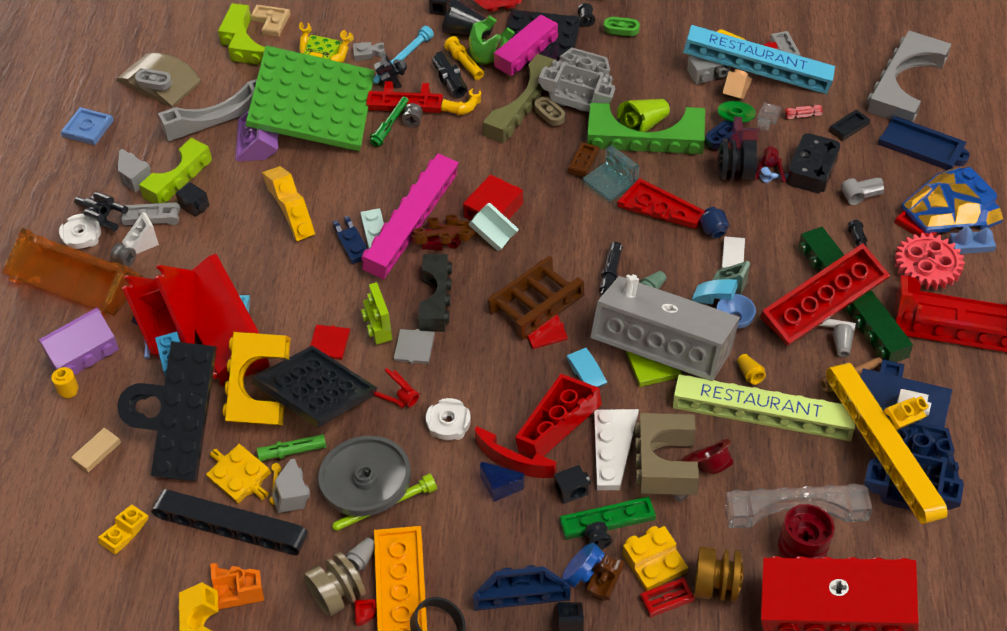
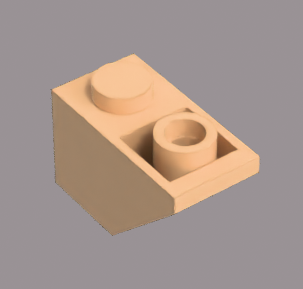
[723,69,752,99]

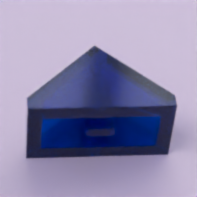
[480,461,525,502]

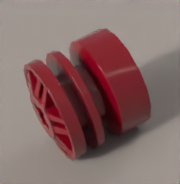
[777,504,835,558]

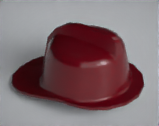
[681,439,733,474]

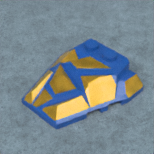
[901,167,1003,233]

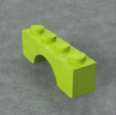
[139,138,212,204]

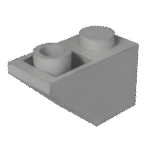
[687,56,731,85]
[118,149,151,193]
[271,459,310,513]

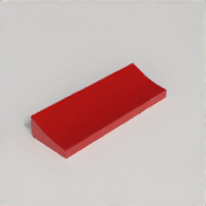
[759,243,890,346]

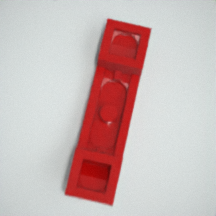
[474,426,557,478]

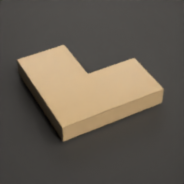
[251,5,291,37]

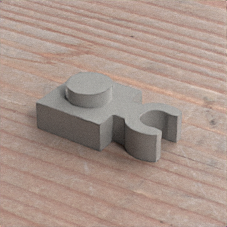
[353,42,385,61]

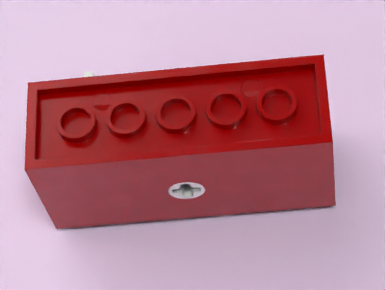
[761,556,919,631]

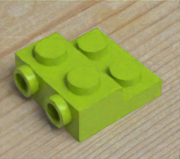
[361,282,392,345]

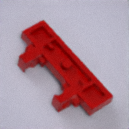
[366,81,443,113]

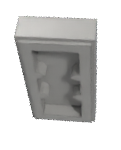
[770,31,801,56]

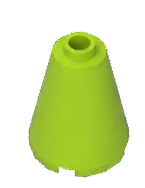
[617,99,670,132]

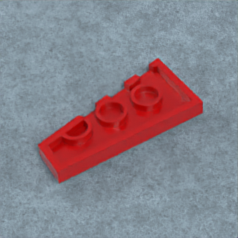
[617,178,705,229]

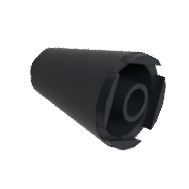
[442,0,493,38]

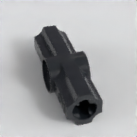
[432,51,468,98]

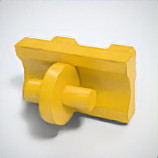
[884,396,929,430]

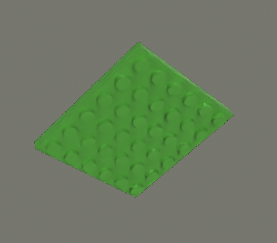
[246,45,375,151]

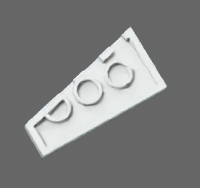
[594,409,639,490]

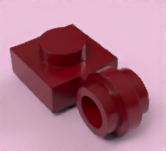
[422,229,461,251]

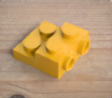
[623,526,688,591]

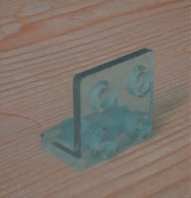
[583,145,639,201]

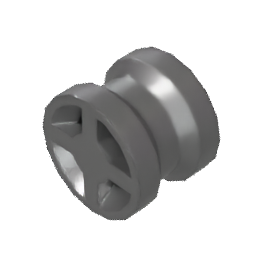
[402,103,423,127]
[110,243,136,267]

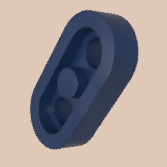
[706,120,738,149]

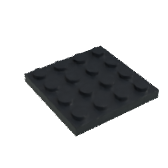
[506,10,581,66]
[251,346,377,428]

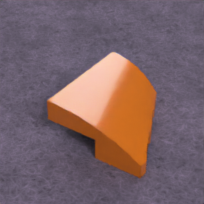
[210,563,264,610]

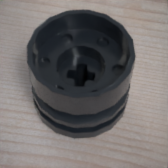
[717,139,757,181]

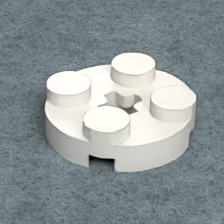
[59,214,101,250]
[426,398,471,440]

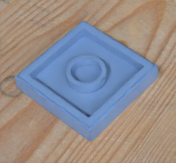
[61,107,114,145]

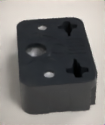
[787,133,840,194]

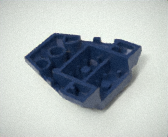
[864,422,964,510]

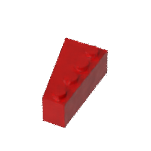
[515,374,602,459]

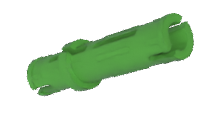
[257,434,326,462]

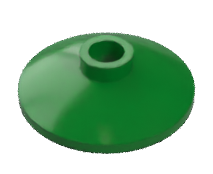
[718,101,756,123]

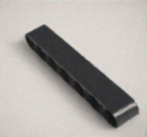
[151,489,308,555]

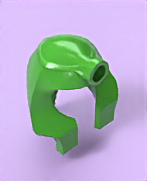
[469,15,514,64]

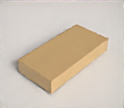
[71,428,121,473]

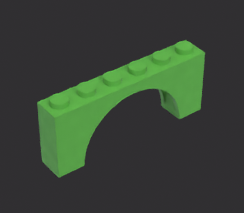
[587,102,705,154]

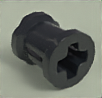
[577,3,596,27]

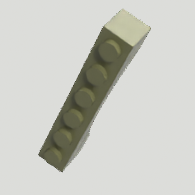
[483,54,557,143]

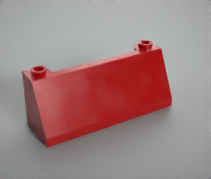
[192,254,270,386]
[894,275,1007,352]

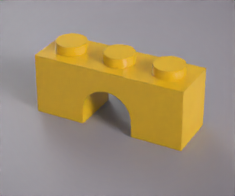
[178,582,218,631]

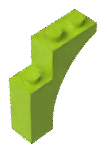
[218,3,265,65]

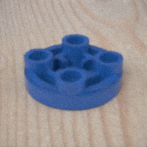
[562,543,605,587]

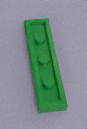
[560,496,656,540]

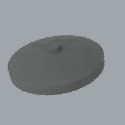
[318,436,411,516]

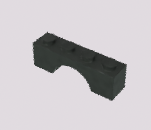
[418,254,452,332]

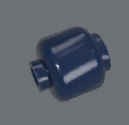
[700,207,729,238]

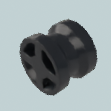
[584,522,612,550]

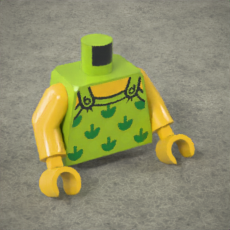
[299,22,354,63]

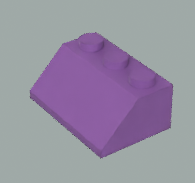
[235,110,279,161]
[39,308,119,375]

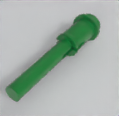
[369,96,409,147]

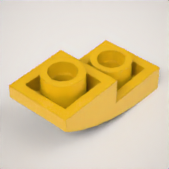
[98,504,149,555]

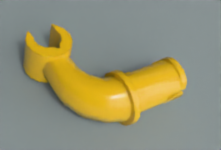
[441,88,481,116]

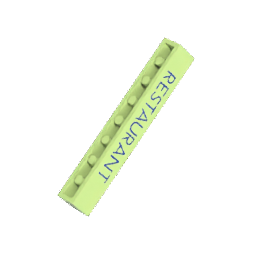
[673,375,855,441]

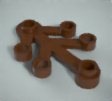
[411,214,480,245]

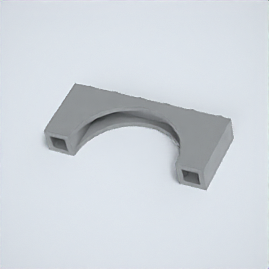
[867,31,951,122]

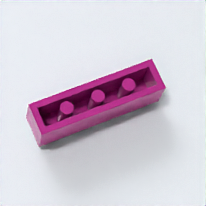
[494,15,558,76]

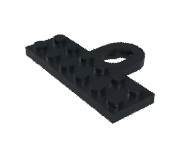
[117,341,217,481]

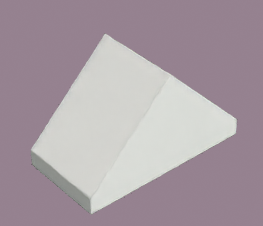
[122,212,159,254]

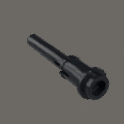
[847,220,868,248]

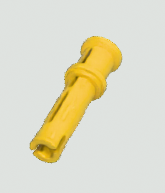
[444,36,484,80]

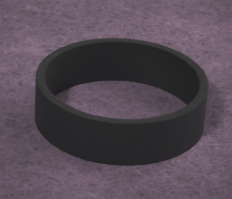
[410,597,466,631]

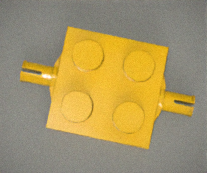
[206,444,271,504]

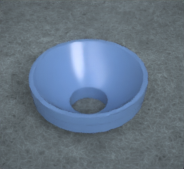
[717,294,756,328]

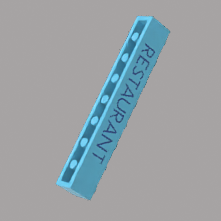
[683,25,835,94]

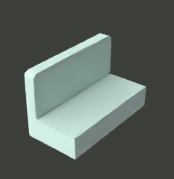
[468,203,519,251]

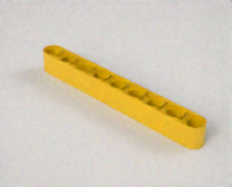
[826,363,948,524]

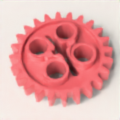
[894,233,965,290]

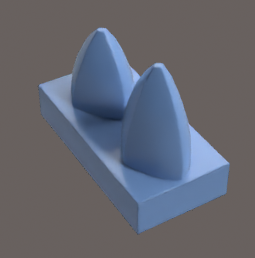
[949,226,996,254]

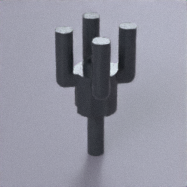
[74,192,128,231]

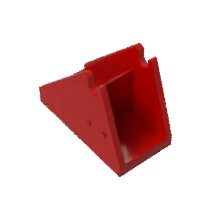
[122,265,196,359]

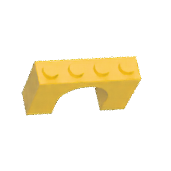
[223,332,291,426]

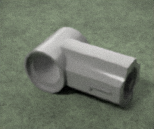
[840,177,885,205]

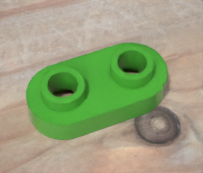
[604,17,640,37]

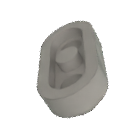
[135,69,172,90]

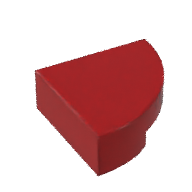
[355,598,377,626]

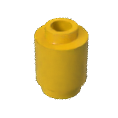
[51,367,79,398]

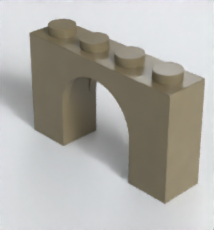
[635,413,699,495]

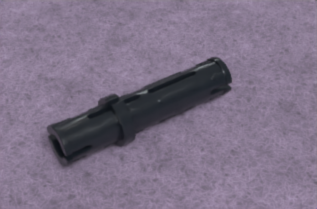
[599,242,623,295]

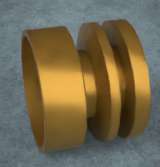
[694,546,744,602]

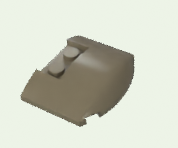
[117,52,201,108]

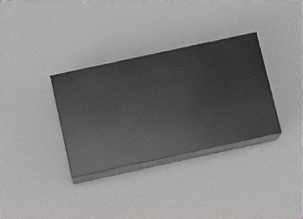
[829,109,871,141]

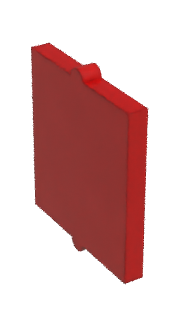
[526,314,568,349]
[310,325,351,360]

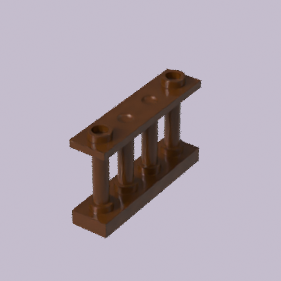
[487,255,584,340]

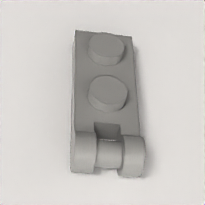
[122,203,180,225]

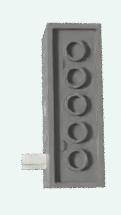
[590,274,740,381]

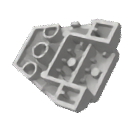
[538,48,615,112]

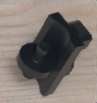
[374,53,407,89]

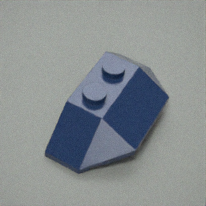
[473,565,571,611]

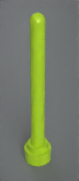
[332,473,437,531]

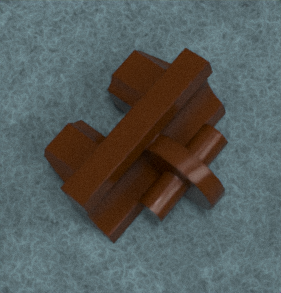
[586,554,625,601]

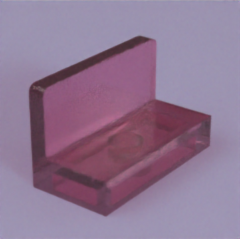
[731,117,759,148]

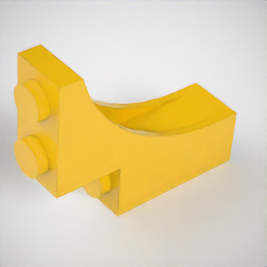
[262,166,315,241]

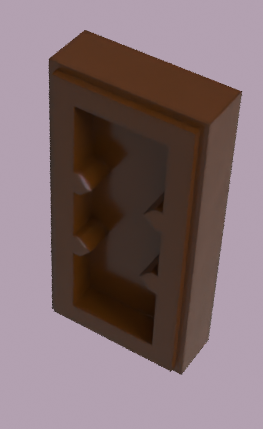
[568,142,600,178]

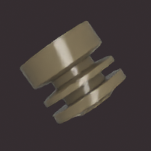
[303,552,366,617]

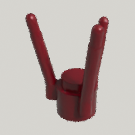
[755,146,786,183]

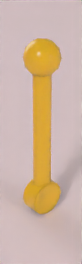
[269,463,281,505]

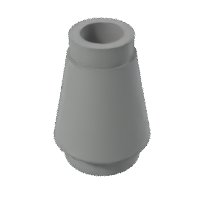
[832,324,854,357]
[346,538,375,572]

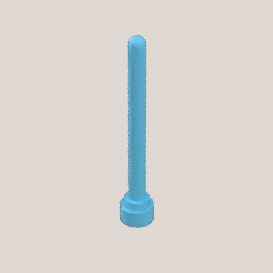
[373,26,434,84]

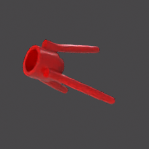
[374,368,420,408]

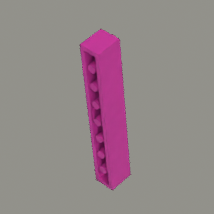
[361,153,459,280]

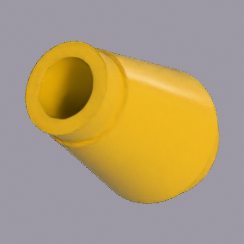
[737,354,766,385]

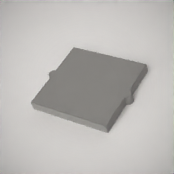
[394,329,435,364]

